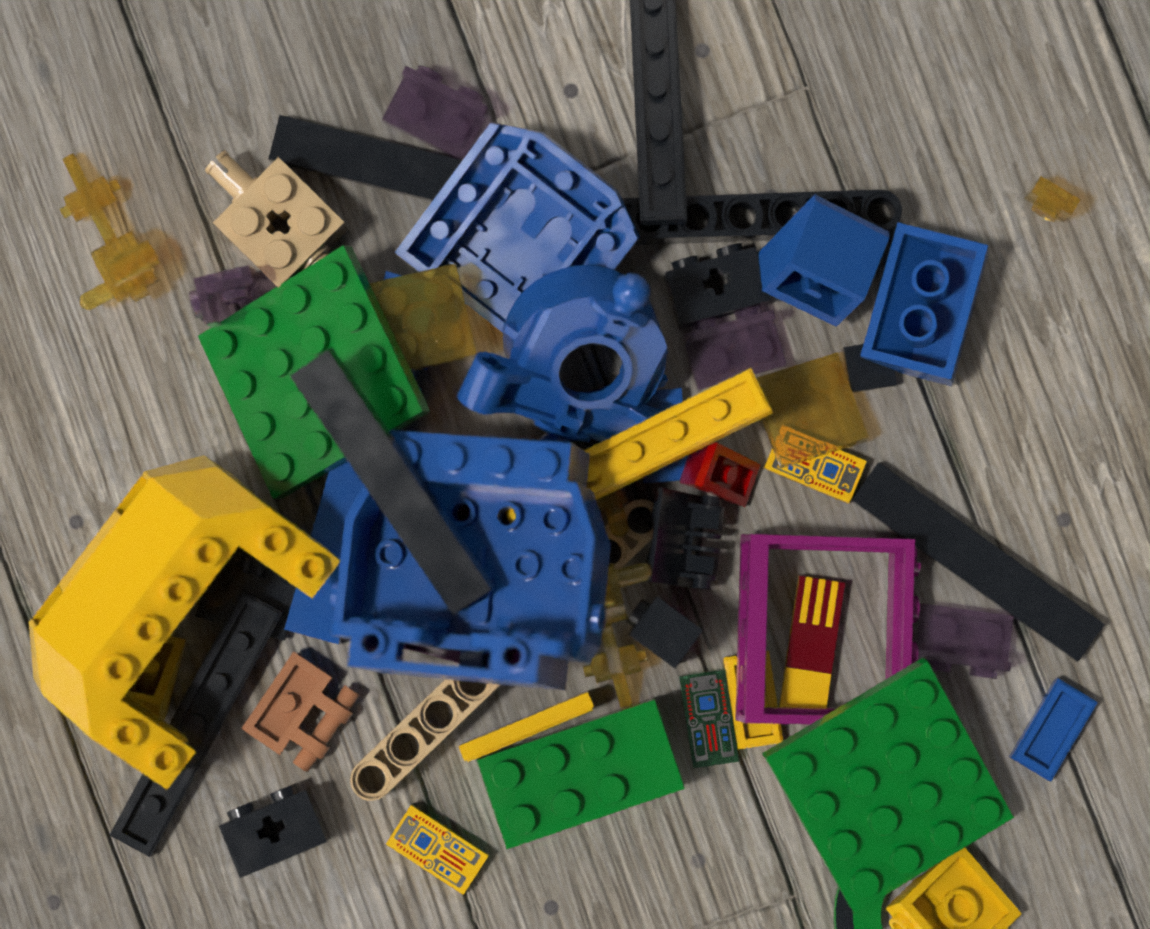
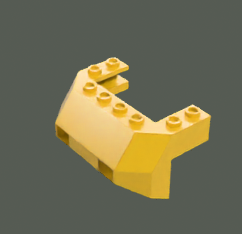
[29,455,340,789]

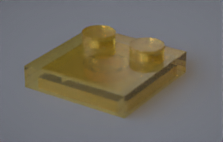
[756,353,869,469]

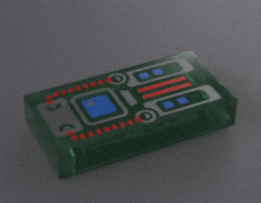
[679,669,739,769]

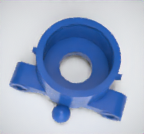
[457,265,668,471]

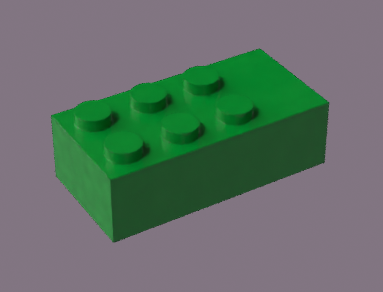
[477,698,685,849]

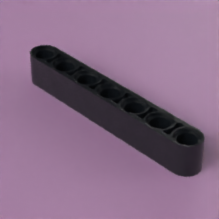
[622,189,902,245]

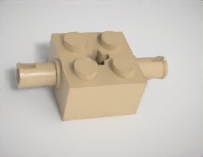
[205,150,349,288]

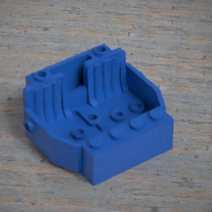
[330,430,611,691]

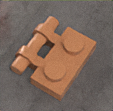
[241,651,360,772]

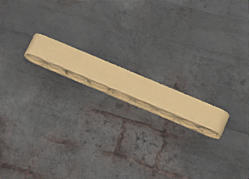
[350,499,654,801]

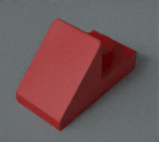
[679,442,761,507]

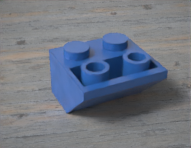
[758,194,889,327]

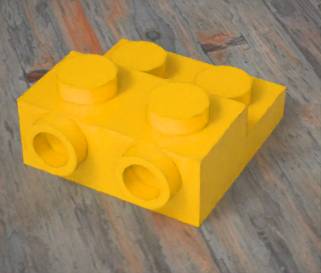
[885,848,1022,929]

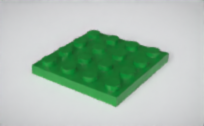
[198,245,431,499]
[762,657,1014,914]

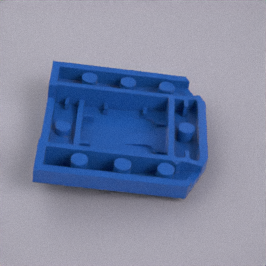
[394,122,640,333]

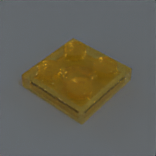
[369,263,477,371]

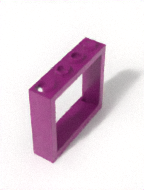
[735,534,921,724]

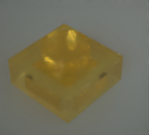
[1024,176,1081,222]

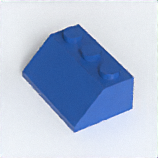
[860,222,989,387]

